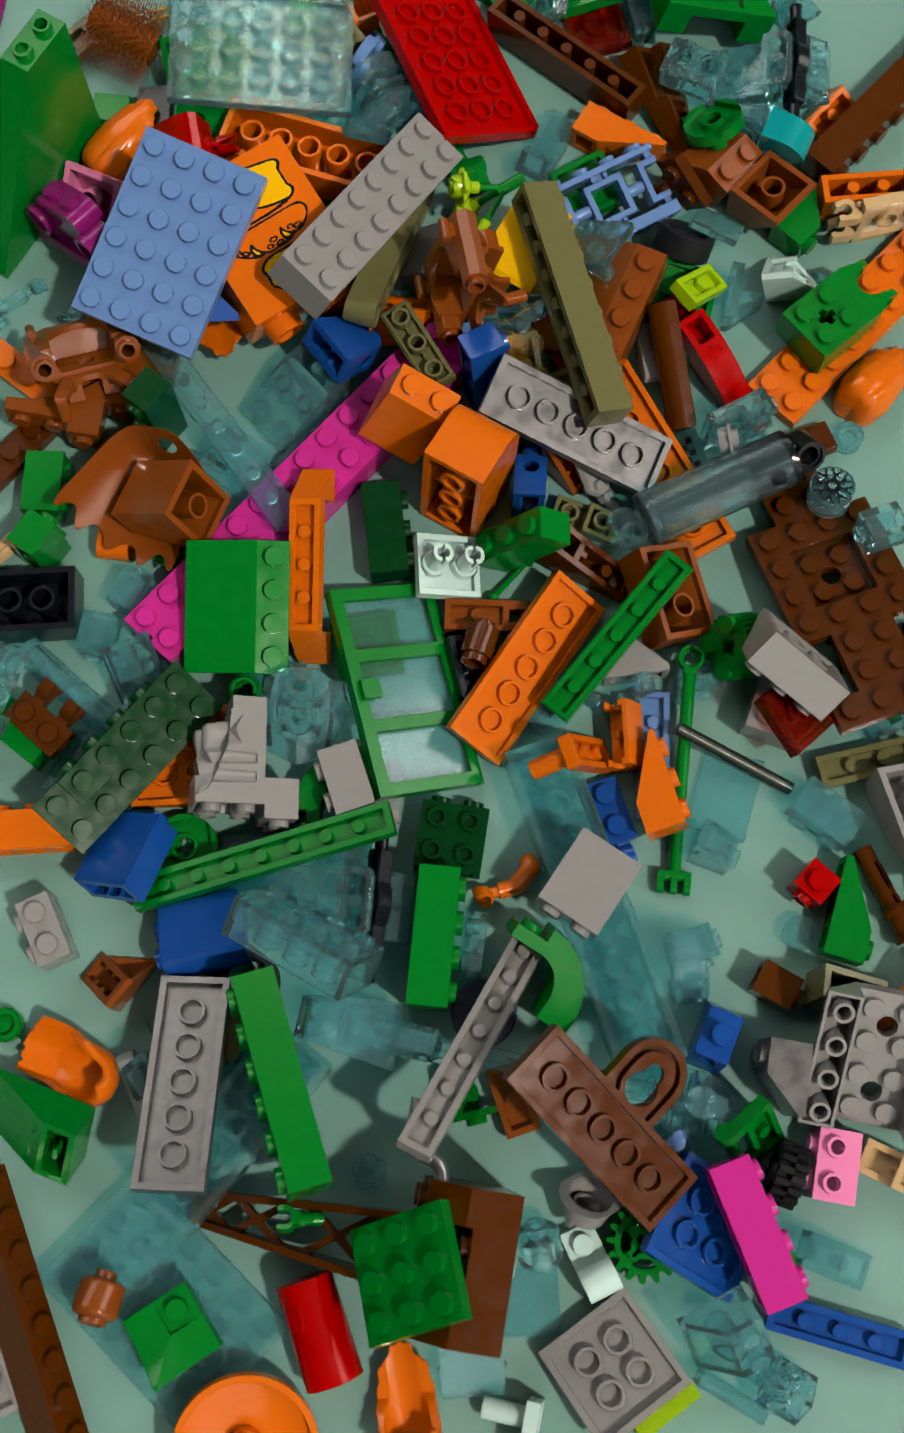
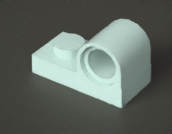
[559,1226,624,1305]

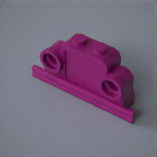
[25,179,107,268]

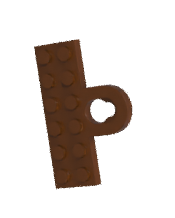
[502,1023,699,1232]

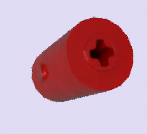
[275,1269,364,1394]

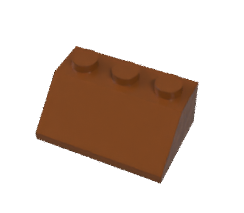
[618,540,715,651]

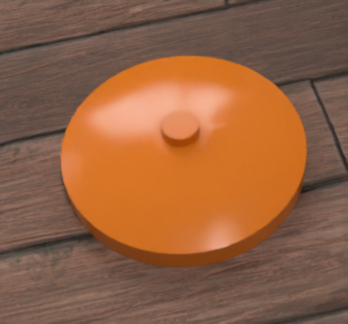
[173,1371,319,1433]

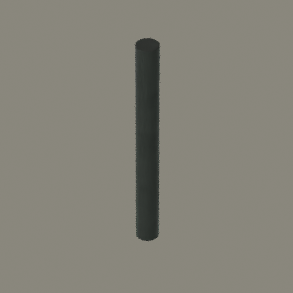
[674,722,795,795]

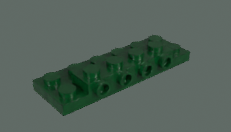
[30,660,223,854]

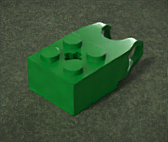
[775,259,898,374]

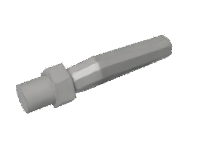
[574,464,620,512]

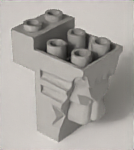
[187,695,299,835]

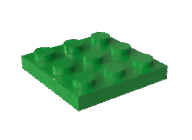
[349,1199,473,1348]

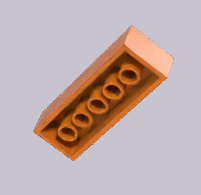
[218,97,390,201]

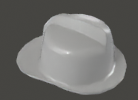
[558,1167,623,1230]

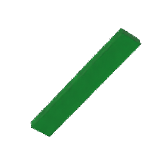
[541,549,693,724]

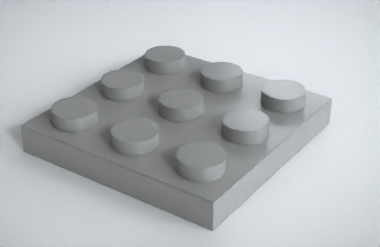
[538,1286,692,1433]

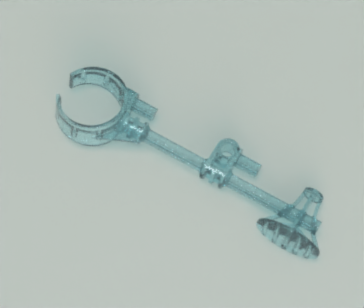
[293,995,741,1138]

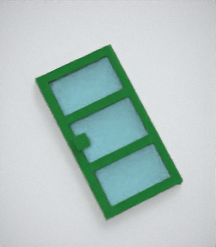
[324,583,484,801]

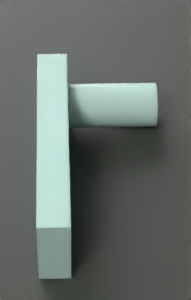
[480,1395,545,1433]

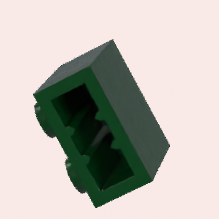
[413,796,490,880]

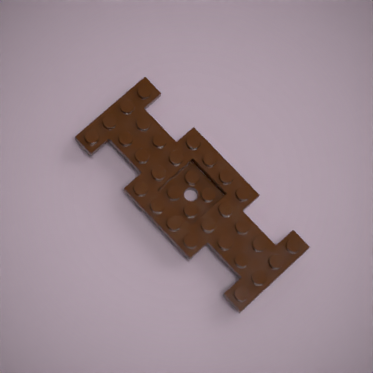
[708,421,904,736]

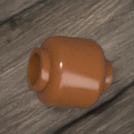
[72,1269,125,1328]

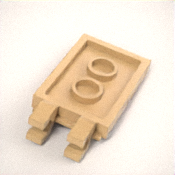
[825,190,904,244]

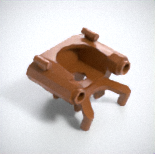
[413,208,528,346]
[23,317,141,423]

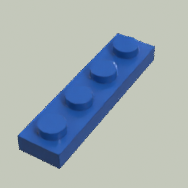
[762,1301,904,1371]

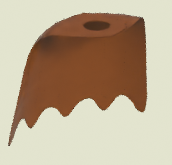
[53,424,203,571]

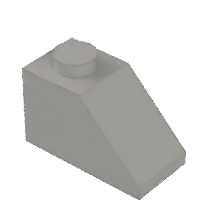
[602,640,670,686]

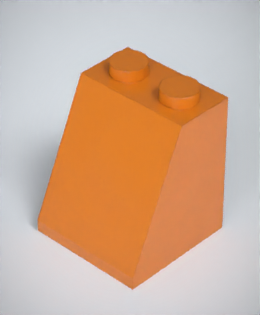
[357,363,461,465]

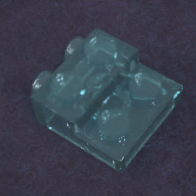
[698,387,779,451]

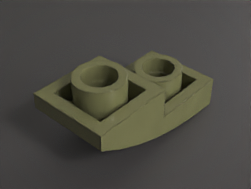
[551,494,620,544]

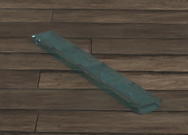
[137,338,291,531]

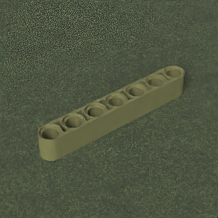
[343,190,435,329]

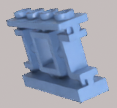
[557,142,682,242]

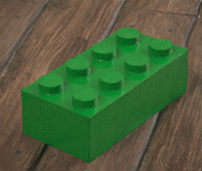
[405,863,467,1012]

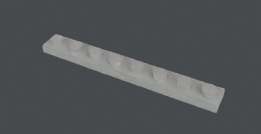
[396,918,544,1164]

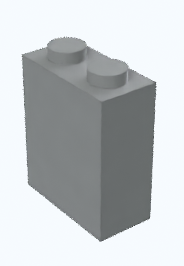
[536,827,643,940]

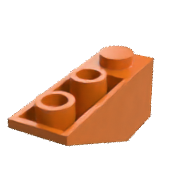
[569,101,667,163]
[636,728,692,841]

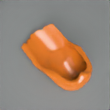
[17,1016,121,1107]

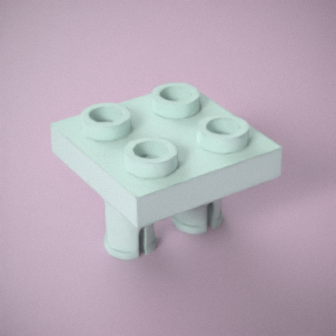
[413,532,485,599]

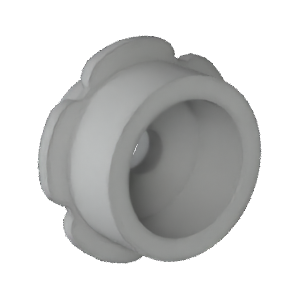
[717,423,740,455]

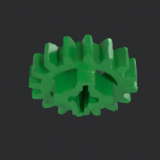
[605,1210,672,1284]

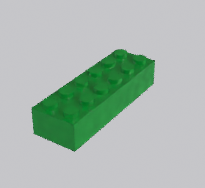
[225,965,333,1202]

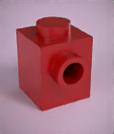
[785,858,842,910]

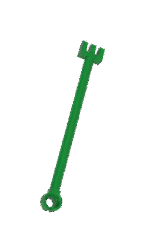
[655,645,705,896]

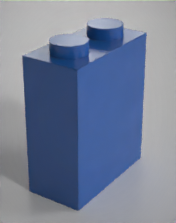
[74,809,178,903]
[153,888,251,976]

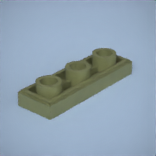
[380,299,456,386]

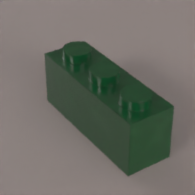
[121,366,188,451]
[361,479,415,584]

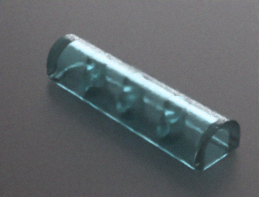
[19,638,116,736]

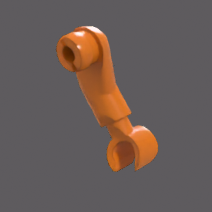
[471,853,541,908]

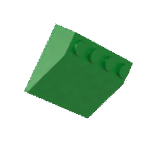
[183,540,290,675]

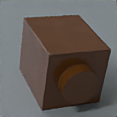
[746,959,804,1012]

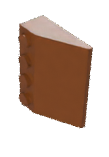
[531,236,667,368]

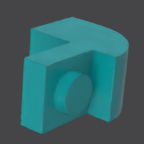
[758,107,815,165]

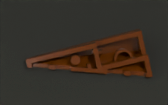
[617,42,691,153]

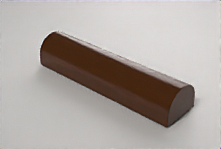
[647,299,697,432]

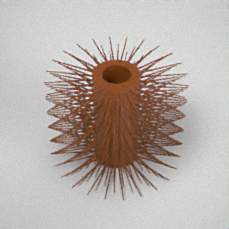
[75,0,173,91]

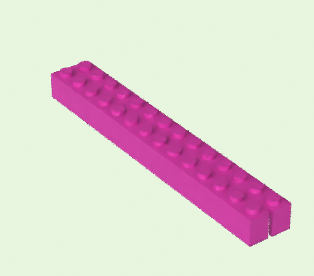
[124,314,463,667]

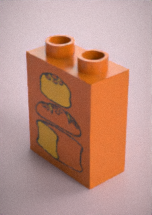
[220,134,357,346]

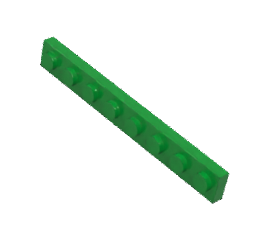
[133,800,398,913]

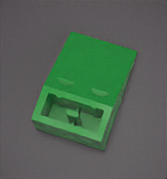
[0,1069,96,1186]

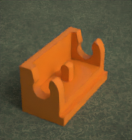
[603,697,645,773]

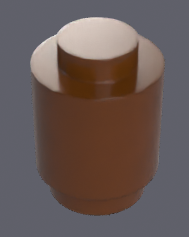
[460,618,500,669]

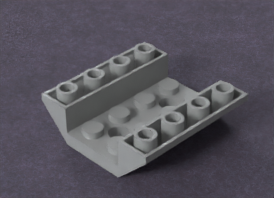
[797,982,904,1143]

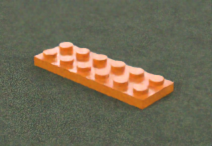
[445,570,605,766]

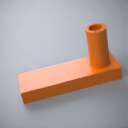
[528,733,613,780]

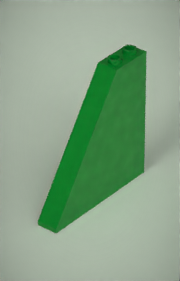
[0,9,102,279]

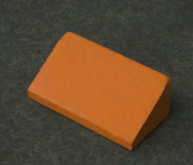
[801,84,854,143]

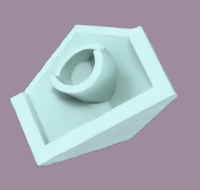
[761,255,818,302]

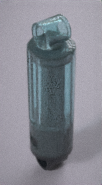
[607,429,826,550]

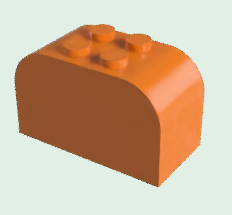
[420,404,519,537]

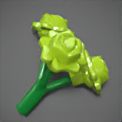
[448,167,527,230]

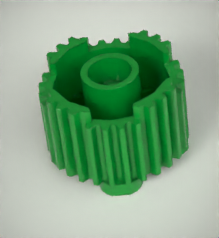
[701,611,763,680]

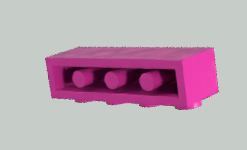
[703,1153,809,1316]

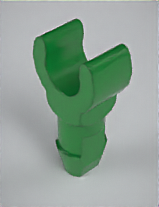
[276,1204,325,1234]

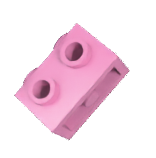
[803,1125,863,1207]

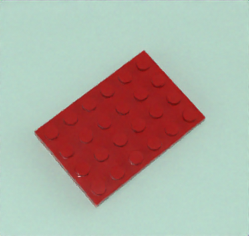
[369,0,541,145]

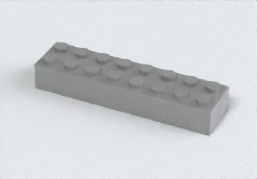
[267,112,464,320]

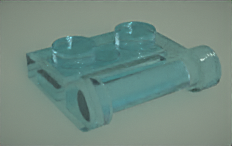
[482,293,547,334]

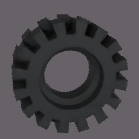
[762,1138,812,1211]

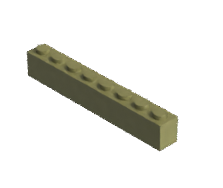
[511,180,633,427]

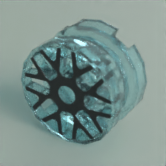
[806,466,855,519]

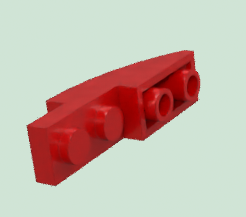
[664,295,751,411]

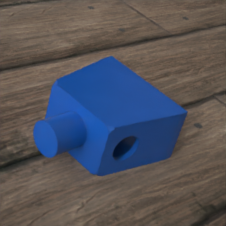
[302,316,382,384]
[511,446,548,518]
[684,1000,744,1075]

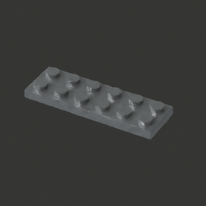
[477,353,673,498]
[130,975,231,1195]

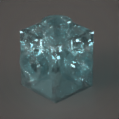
[755,1355,818,1426]

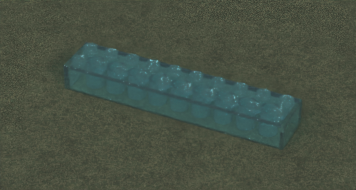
[503,731,688,1077]

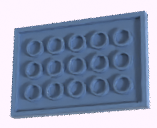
[71,126,268,361]

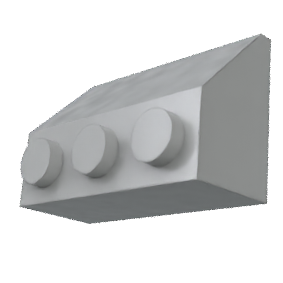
[742,607,850,721]

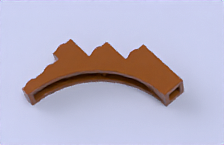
[4,339,182,450]

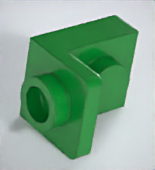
[452,1083,498,1127]

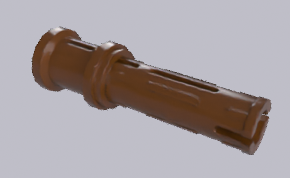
[851,844,904,946]

